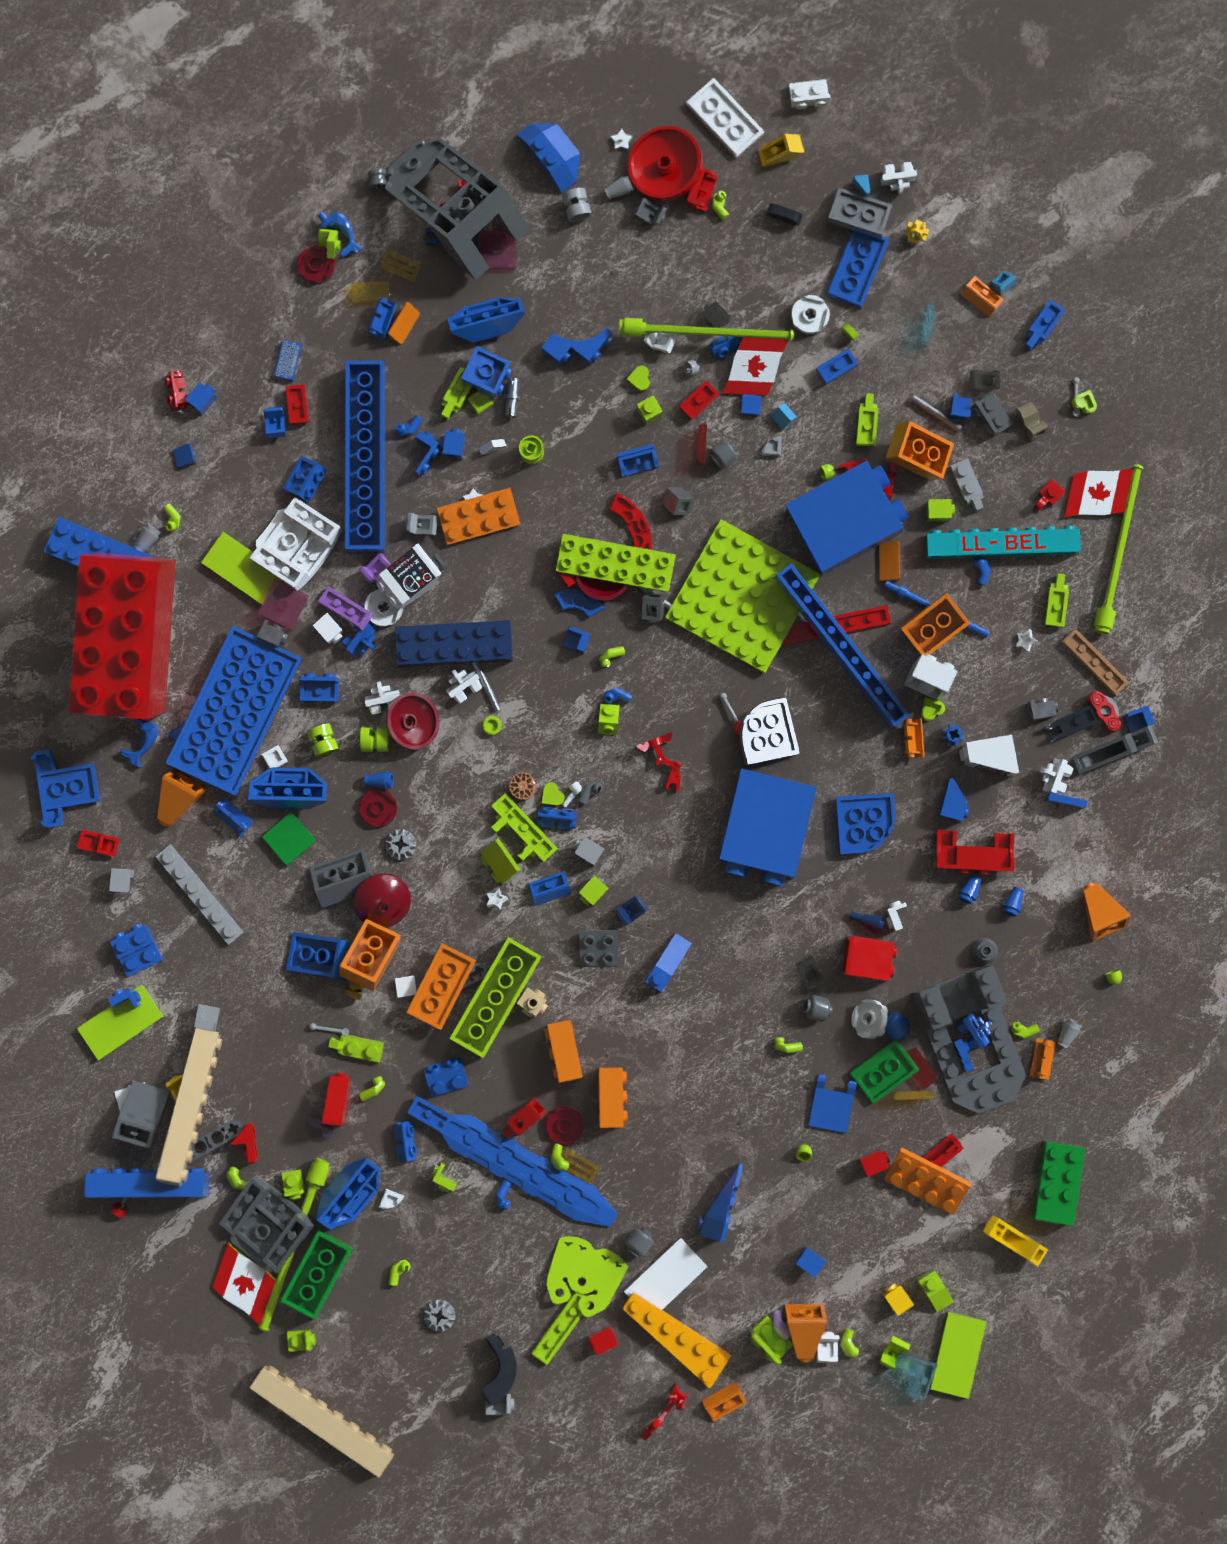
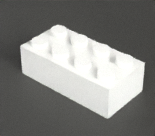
[904,654,957,701]

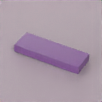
[318,586,373,630]

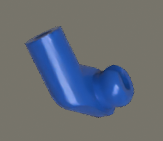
[603,688,632,704]
[496,1180,512,1210]

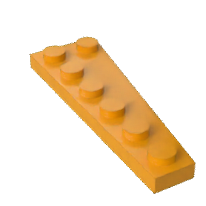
[622,1291,731,1388]

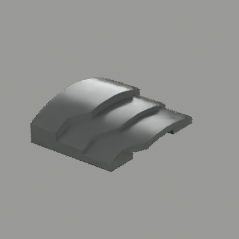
[219,1177,314,1273]

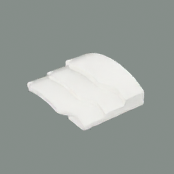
[250,497,342,591]

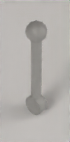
[1072,377,1080,417]
[309,1023,349,1036]

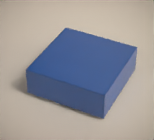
[741,394,762,416]

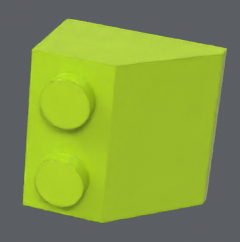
[480,838,522,884]

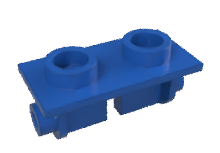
[368,297,397,338]
[708,328,743,361]
[212,798,254,837]
[537,807,577,830]
[393,1121,417,1162]

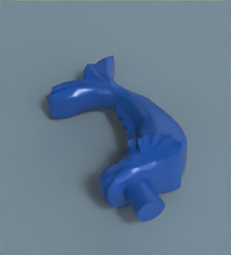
[318,212,364,257]
[120,718,159,767]

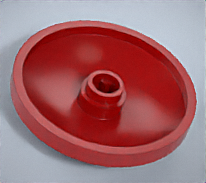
[628,126,703,201]

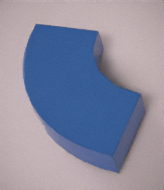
[553,589,605,618]

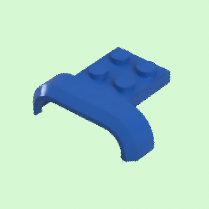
[31,749,101,828]

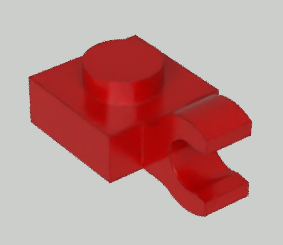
[1033,479,1066,512]

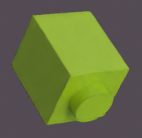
[637,395,663,425]
[926,499,955,522]
[579,876,609,906]

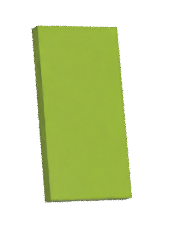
[201,532,282,606]
[77,985,164,1061]
[930,1312,986,1399]

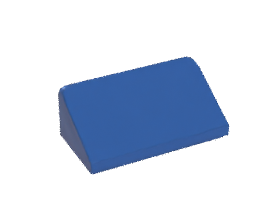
[528,871,571,905]

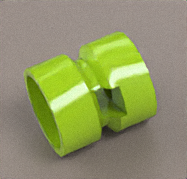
[519,435,544,465]
[307,723,339,757]
[360,727,389,752]

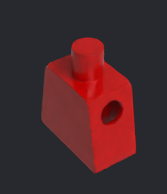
[502,1097,547,1139]

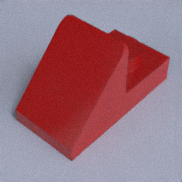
[231,1122,258,1163]

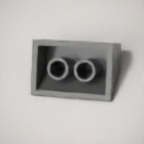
[310,849,373,908]

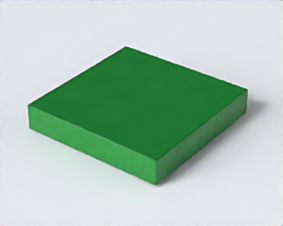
[262,812,316,866]

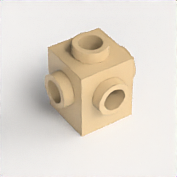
[517,987,548,1017]

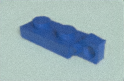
[1024,300,1065,351]

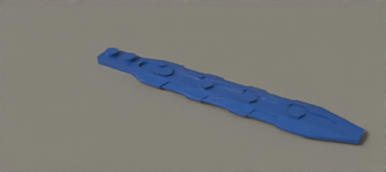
[407,1096,618,1227]

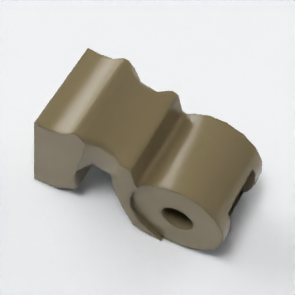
[1016,402,1048,441]

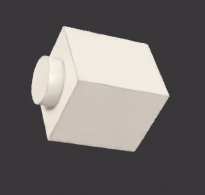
[313,613,344,645]

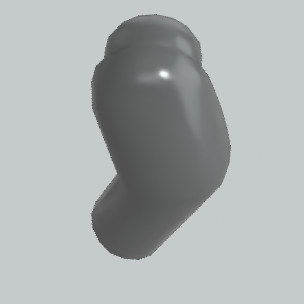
[578,781,603,805]

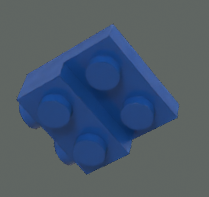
[460,346,512,399]
[110,924,163,977]

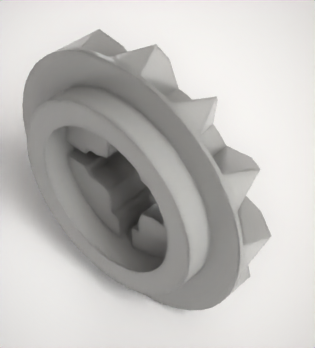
[385,829,416,860]
[424,1300,455,1331]

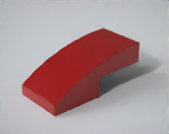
[77,829,120,857]

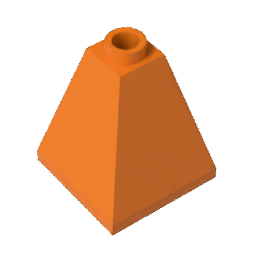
[157,769,208,827]
[1083,883,1130,942]
[785,1304,827,1362]

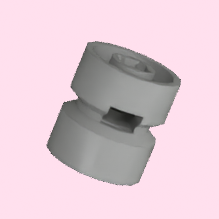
[562,188,592,222]

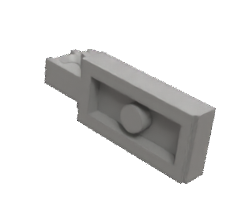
[950,459,984,512]

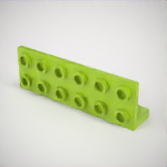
[556,534,676,592]

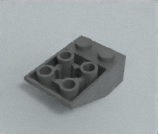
[112,1080,170,1149]

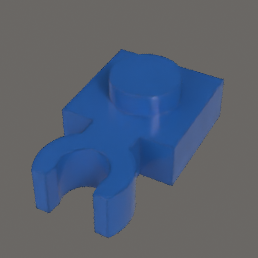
[952,1039,974,1072]

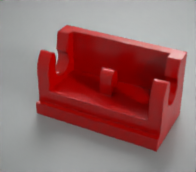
[687,168,718,213]

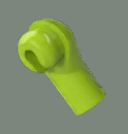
[712,191,729,221]
[163,503,181,532]
[1011,1022,1040,1039]
[774,1037,803,1053]
[551,1144,569,1171]
[388,1260,411,1286]
[840,1328,859,1358]

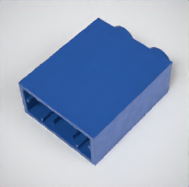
[786,461,909,576]
[718,769,817,887]

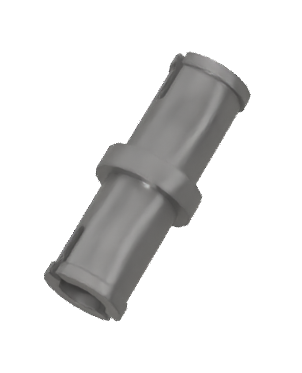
[504,378,520,418]

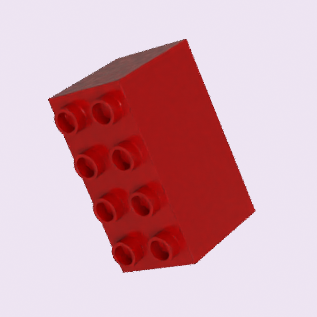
[69,552,176,719]

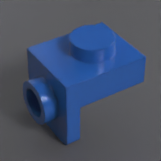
[264,407,286,438]
[109,989,141,1008]

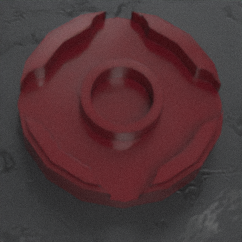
[297,246,335,284]
[359,789,398,827]
[545,1106,584,1145]

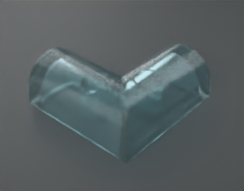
[895,1353,938,1401]

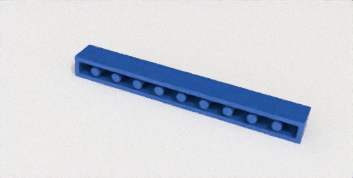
[773,563,909,729]

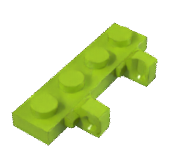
[491,793,558,862]

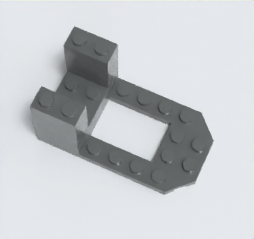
[385,137,530,280]
[912,965,1026,1114]

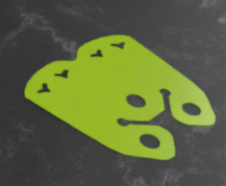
[547,1236,628,1317]

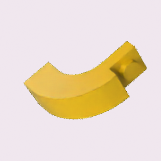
[983,1215,1048,1266]

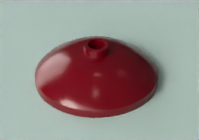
[575,575,629,601]
[386,692,440,750]
[353,873,411,928]

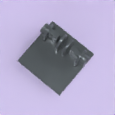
[579,930,618,966]

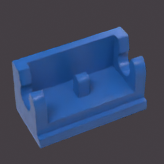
[617,444,659,477]

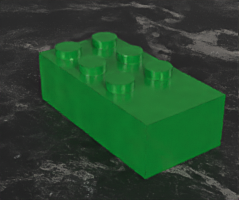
[1032,1140,1086,1226]
[281,1230,354,1319]

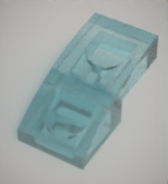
[920,303,935,346]

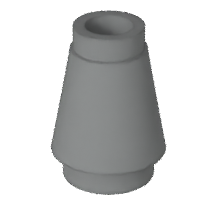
[604,176,634,199]
[134,524,160,552]
[1057,1018,1082,1048]

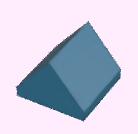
[991,271,1016,295]
[770,403,797,430]

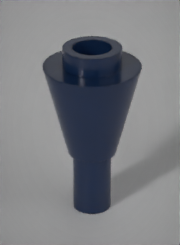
[849,911,886,934]

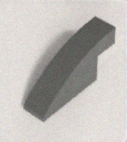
[1072,725,1158,774]

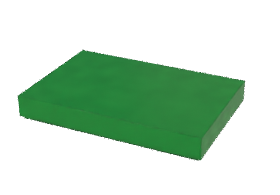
[850,1040,919,1104]

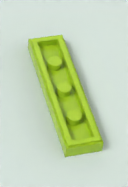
[531,1291,592,1365]

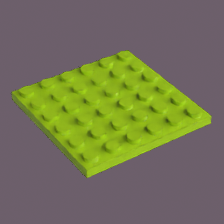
[665,519,821,674]

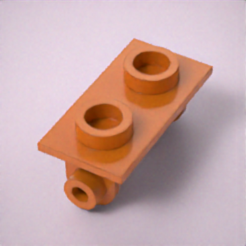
[903,719,924,759]
[1030,1038,1056,1080]

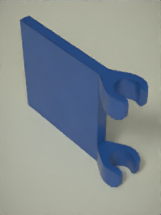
[808,1074,857,1133]

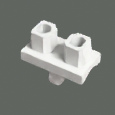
[881,162,917,195]
[446,670,482,704]
[365,681,400,715]
[1039,758,1073,794]

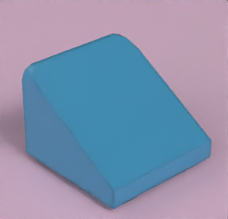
[852,175,870,197]

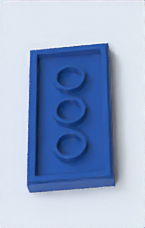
[826,230,890,309]

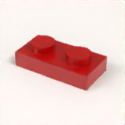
[679,380,720,421]
[286,384,309,425]

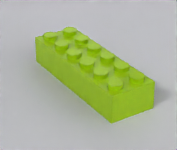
[450,937,542,1058]

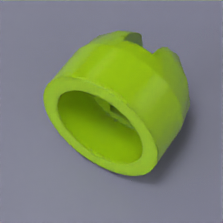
[819,464,835,481]
[1105,969,1122,985]
[796,1144,812,1162]

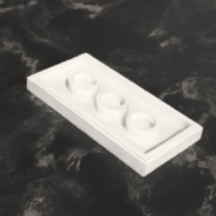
[686,78,764,158]
[624,1238,707,1309]

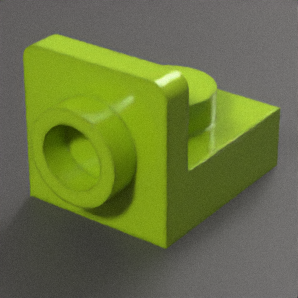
[281,1169,305,1200]
[287,1329,316,1352]

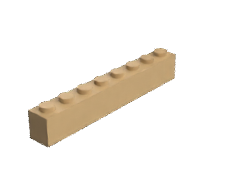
[156,1028,222,1187]
[250,1365,394,1477]

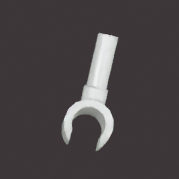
[562,782,582,807]

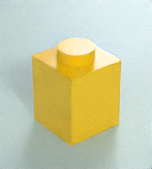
[883,1283,914,1316]

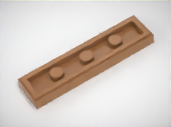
[1061,628,1129,696]

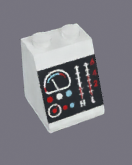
[376,544,442,611]
[959,735,1019,777]

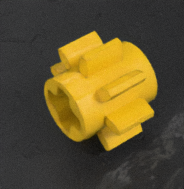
[904,219,929,244]

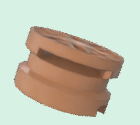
[509,773,536,800]

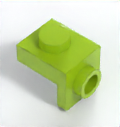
[319,229,341,259]
[598,704,620,735]
[431,1162,458,1193]
[880,1336,910,1371]

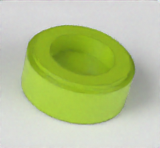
[841,323,859,341]
[482,716,502,736]

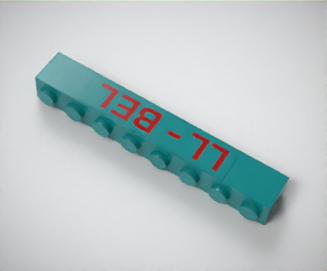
[925,526,1081,559]

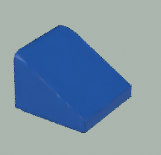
[173,443,196,468]

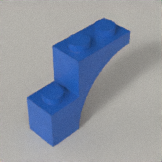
[541,327,613,366]

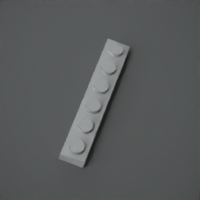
[155,844,244,945]

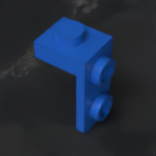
[415,431,440,478]

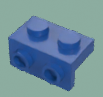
[299,673,339,702]
[424,1057,469,1097]

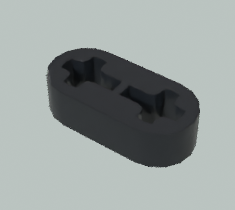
[766,203,803,225]

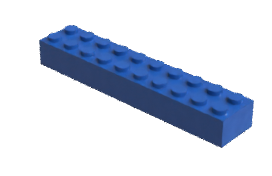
[345,361,386,553]

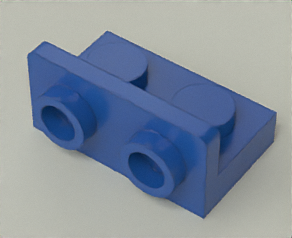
[283,456,326,503]

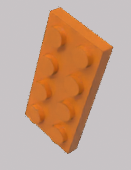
[437,487,521,545]
[406,943,476,1030]
[884,1147,971,1215]

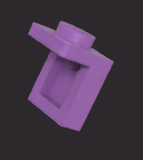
[360,553,391,583]

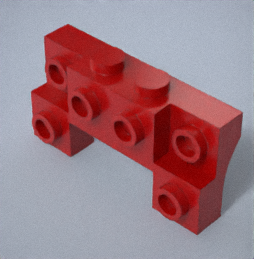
[935,830,1015,875]

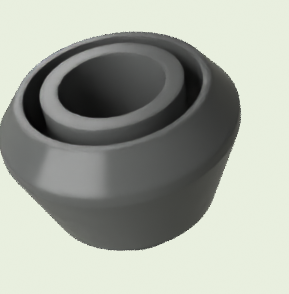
[971,938,998,964]

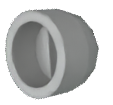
[683,360,700,376]

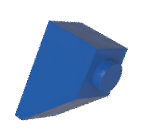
[938,778,969,822]

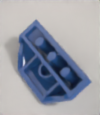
[516,123,580,193]
[447,297,525,343]
[248,767,327,809]
[316,1157,380,1230]

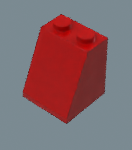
[842,936,897,981]

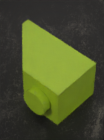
[916,1268,953,1312]

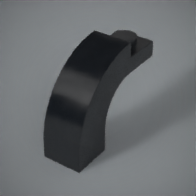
[480,1333,517,1407]

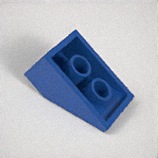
[286,932,352,981]

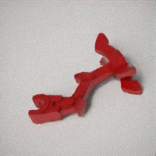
[838,457,898,500]
[636,732,683,792]
[639,1383,689,1441]

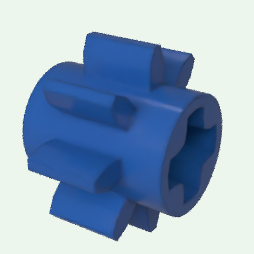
[941,723,965,747]

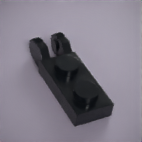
[1043,704,1100,743]

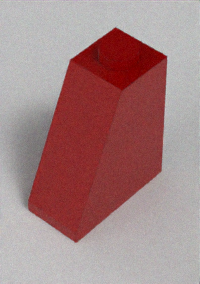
[322,1072,351,1126]

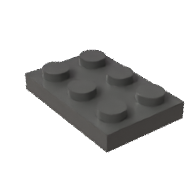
[827,188,892,239]

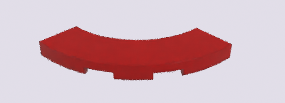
[609,493,652,550]

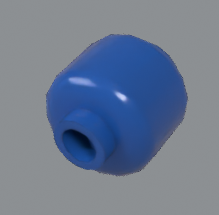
[884,1012,910,1040]

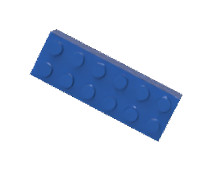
[43,517,154,568]
[85,1168,209,1197]

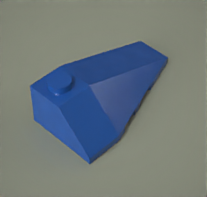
[697,1163,744,1243]

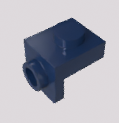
[615,894,649,926]

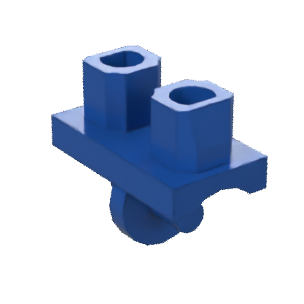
[342,623,376,658]
[957,1013,992,1050]

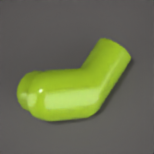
[599,646,625,668]
[359,1076,385,1101]
[226,1167,248,1191]

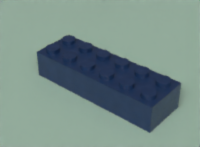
[395,620,513,668]

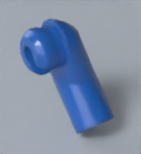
[395,415,423,436]
[974,557,991,586]

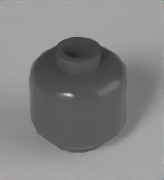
[709,440,737,469]
[802,995,833,1022]
[625,1228,654,1258]

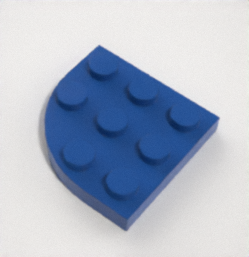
[836,793,895,855]

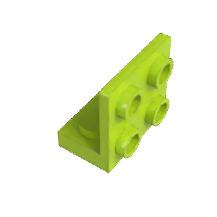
[750,1315,794,1365]

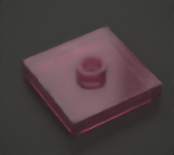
[478,230,517,269]
[258,579,309,630]

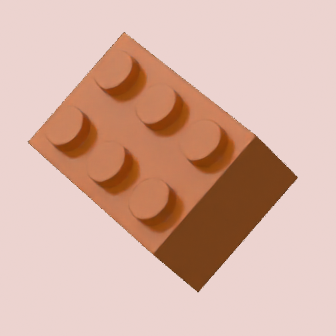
[886,421,954,481]
[900,592,970,656]
[339,919,401,992]
[544,1020,583,1082]
[599,1067,627,1128]

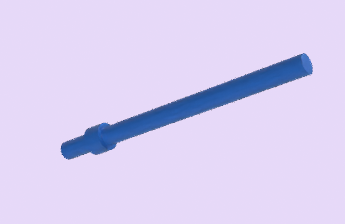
[884,580,990,638]

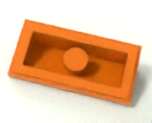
[961,276,1004,317]
[388,302,420,345]
[879,541,900,581]
[702,1382,747,1422]

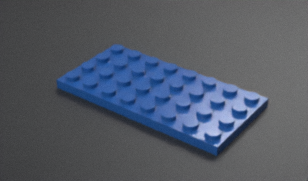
[166,626,302,796]

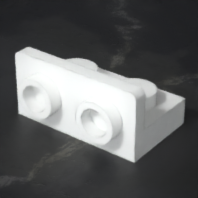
[789,80,830,109]

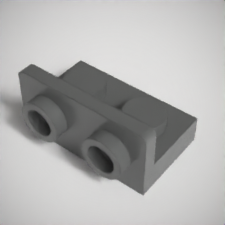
[972,393,1013,438]

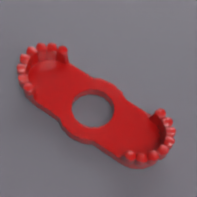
[1087,691,1121,733]

